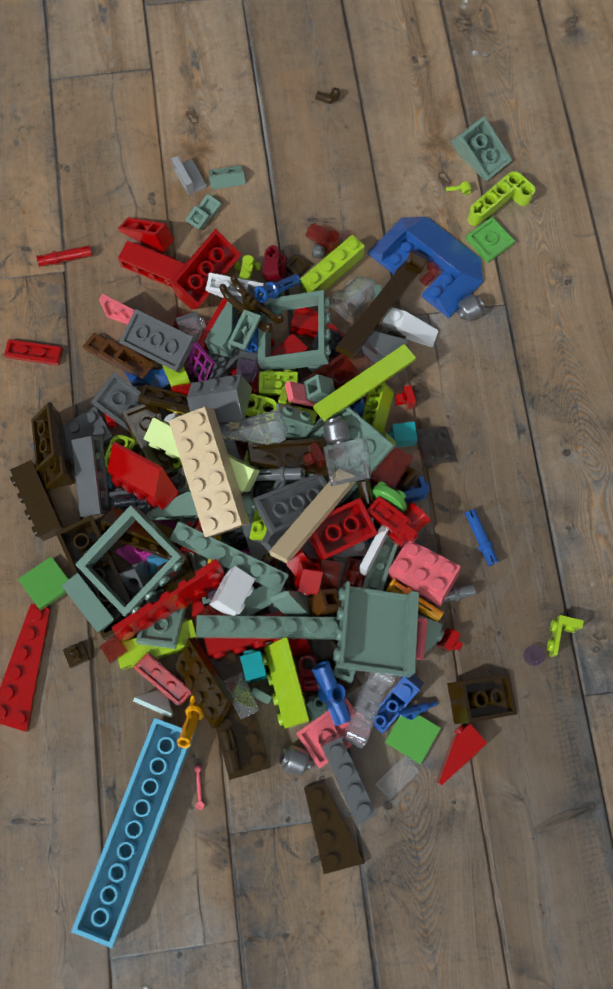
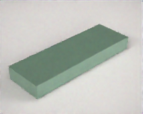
[61,573,115,633]

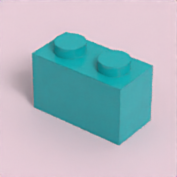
[240,649,267,684]

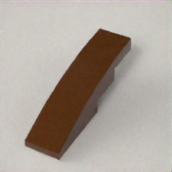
[83,333,154,380]

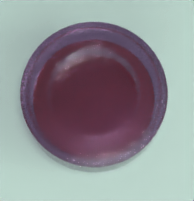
[523,645,545,666]

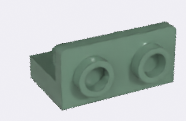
[268,403,314,440]

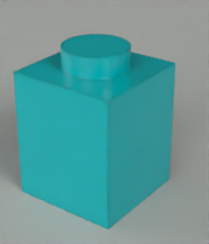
[388,421,417,448]

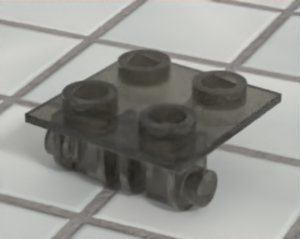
[416,427,458,469]

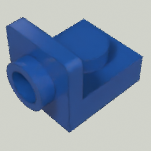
[404,476,430,504]

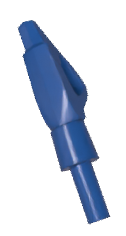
[397,701,438,720]

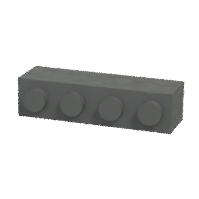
[71,436,111,517]
[319,733,377,825]

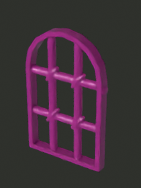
[185,342,215,383]

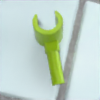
[446,181,471,195]

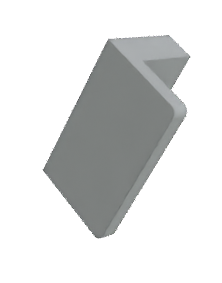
[171,156,206,196]

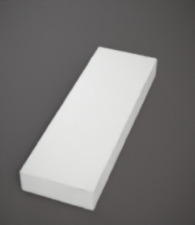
[360,525,389,576]

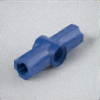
[312,661,351,726]

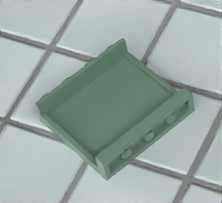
[333,581,419,678]

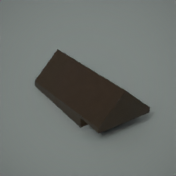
[31,402,75,490]

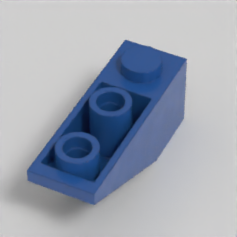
[367,674,424,734]

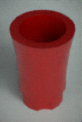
[387,503,431,547]

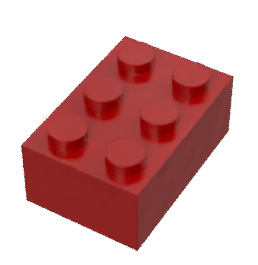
[309,498,378,562]

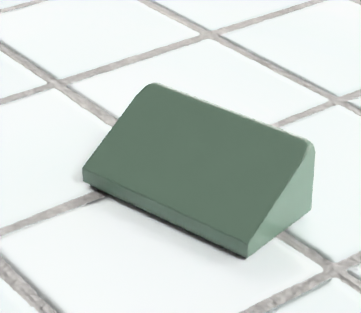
[208,165,245,190]

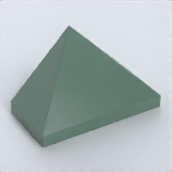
[228,310,261,351]

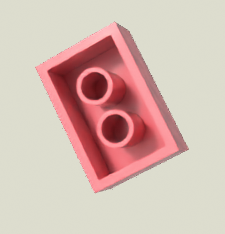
[388,540,461,607]

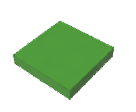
[465,217,515,263]
[18,557,69,611]
[385,707,440,764]

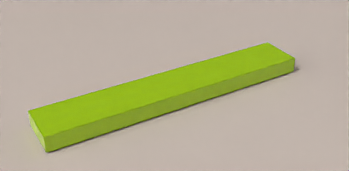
[313,344,416,422]

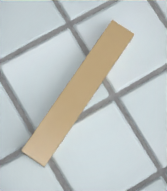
[270,470,356,564]

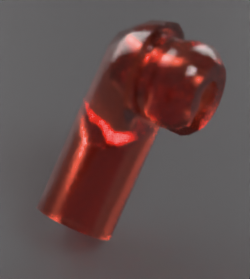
[420,262,439,287]

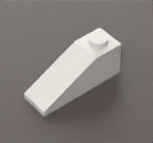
[206,273,263,304]
[381,308,438,348]

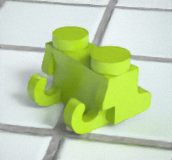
[235,255,261,281]

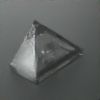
[223,672,259,720]

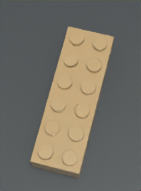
[168,407,250,537]

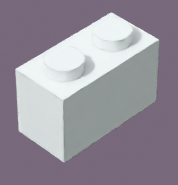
[210,566,255,616]

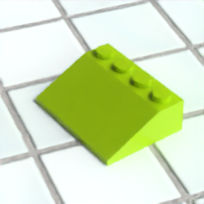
[262,637,309,729]

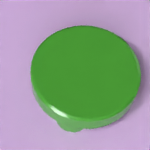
[372,482,407,514]

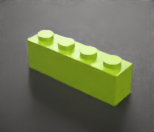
[300,234,365,293]
[114,618,200,670]

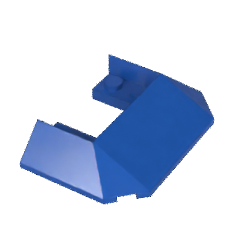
[368,216,483,319]

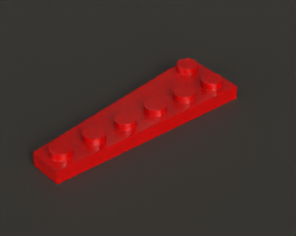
[112,558,225,641]
[0,603,51,732]

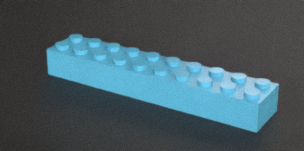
[71,718,196,948]

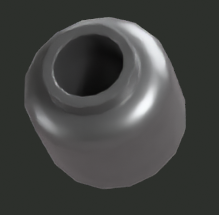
[456,294,485,322]
[323,417,351,447]
[279,745,312,776]

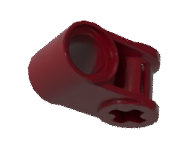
[262,245,287,282]
[298,652,319,694]

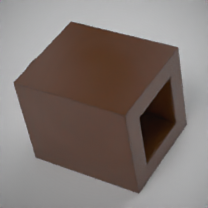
[308,589,341,617]

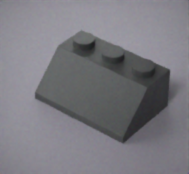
[187,374,252,424]

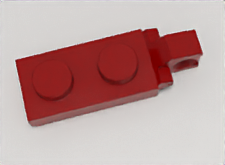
[367,496,418,542]

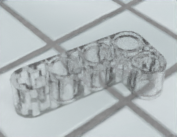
[342,672,396,749]

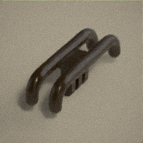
[219,275,284,333]

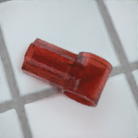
[306,223,340,254]

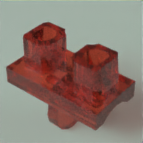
[341,557,364,588]

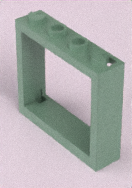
[257,290,331,372]
[75,505,187,616]

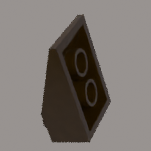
[447,674,517,724]

